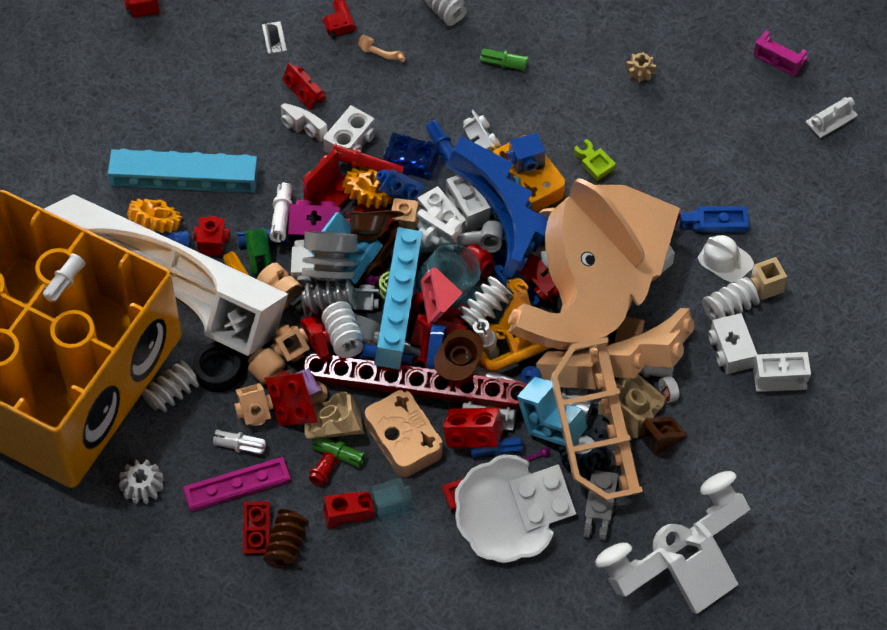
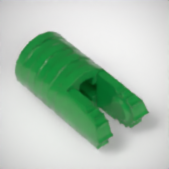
[244,228,272,276]

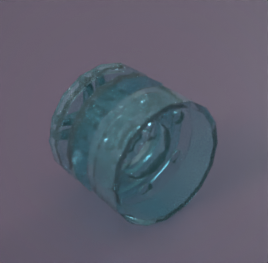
[415,242,481,308]

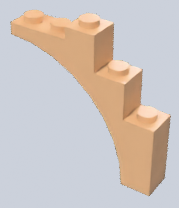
[536,308,694,389]

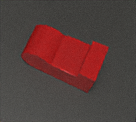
[323,492,375,529]

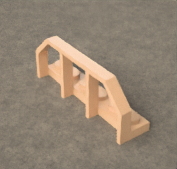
[550,337,643,500]

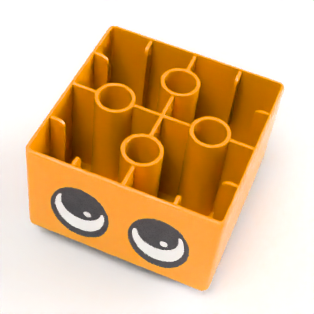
[0,190,182,488]

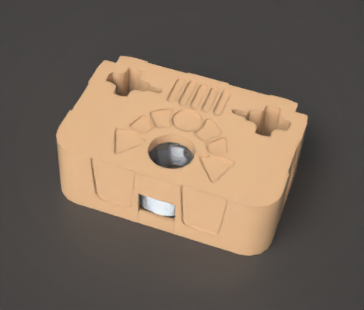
[365,389,442,477]

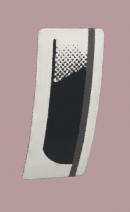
[262,22,286,53]

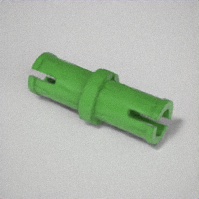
[312,438,366,468]

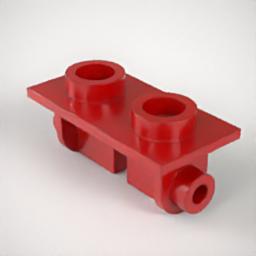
[282,63,326,110]
[519,254,560,304]

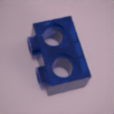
[383,133,439,181]

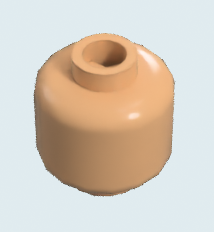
[248,347,286,385]

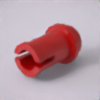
[309,452,338,486]

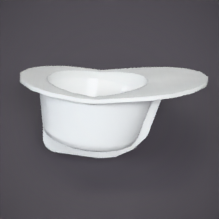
[698,235,754,282]

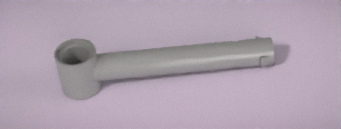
[389,221,504,257]

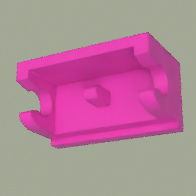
[753,30,808,77]

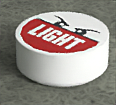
[659,376,679,403]

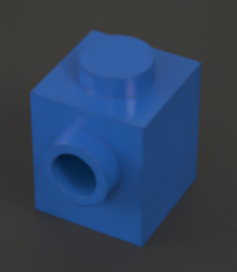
[506,132,546,173]

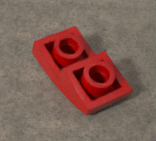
[243,501,270,554]

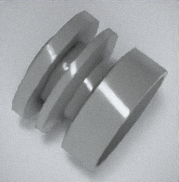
[302,231,358,281]

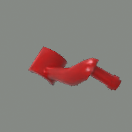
[413,316,432,368]

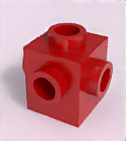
[193,216,230,256]

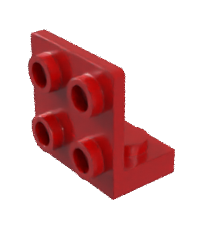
[302,150,350,218]

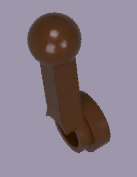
[361,221,407,288]

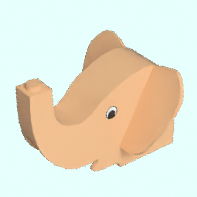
[508,178,680,350]

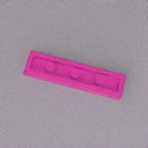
[183,457,291,512]

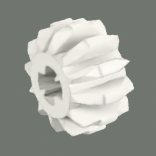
[119,459,164,504]

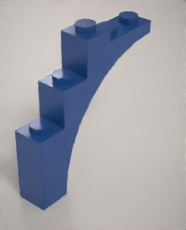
[445,136,548,278]

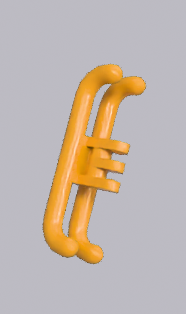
[477,329,551,371]

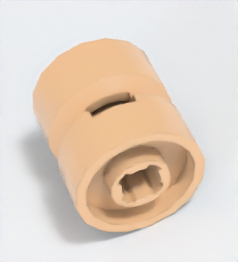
[257,262,303,309]

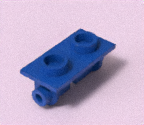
[376,169,426,201]

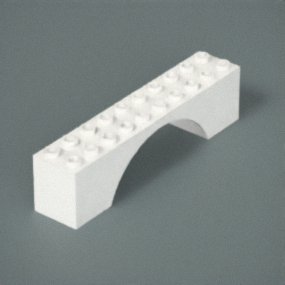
[44,194,288,356]

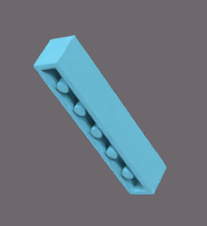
[108,149,258,193]
[374,227,422,369]

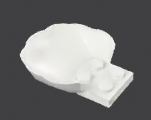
[455,454,576,563]

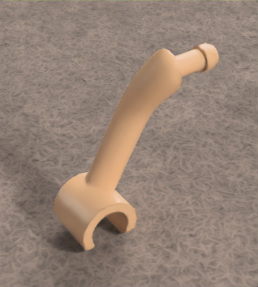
[358,35,406,62]

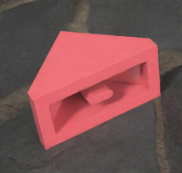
[420,267,462,325]

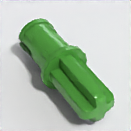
[480,49,528,72]

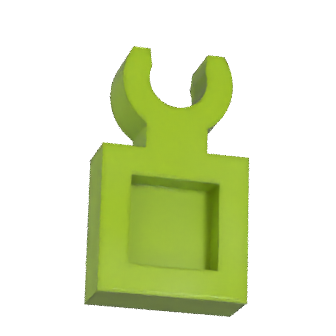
[574,139,616,181]

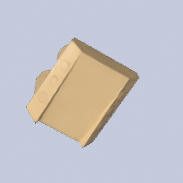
[598,374,666,438]
[304,392,364,439]

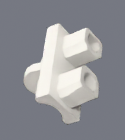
[417,206,462,250]

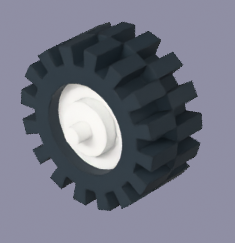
[559,425,608,475]

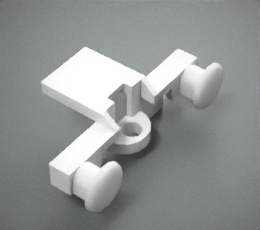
[595,471,751,614]

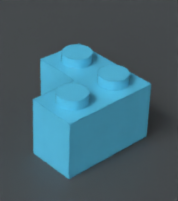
[517,377,588,446]

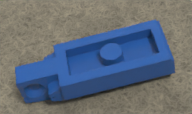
[679,206,749,232]

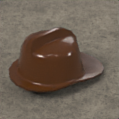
[344,210,404,241]
[434,329,484,381]

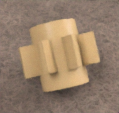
[626,52,656,82]

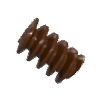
[263,509,309,569]

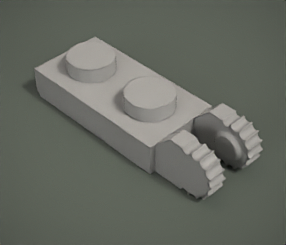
[583,470,618,541]

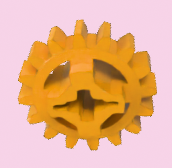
[343,167,394,209]
[127,199,182,233]

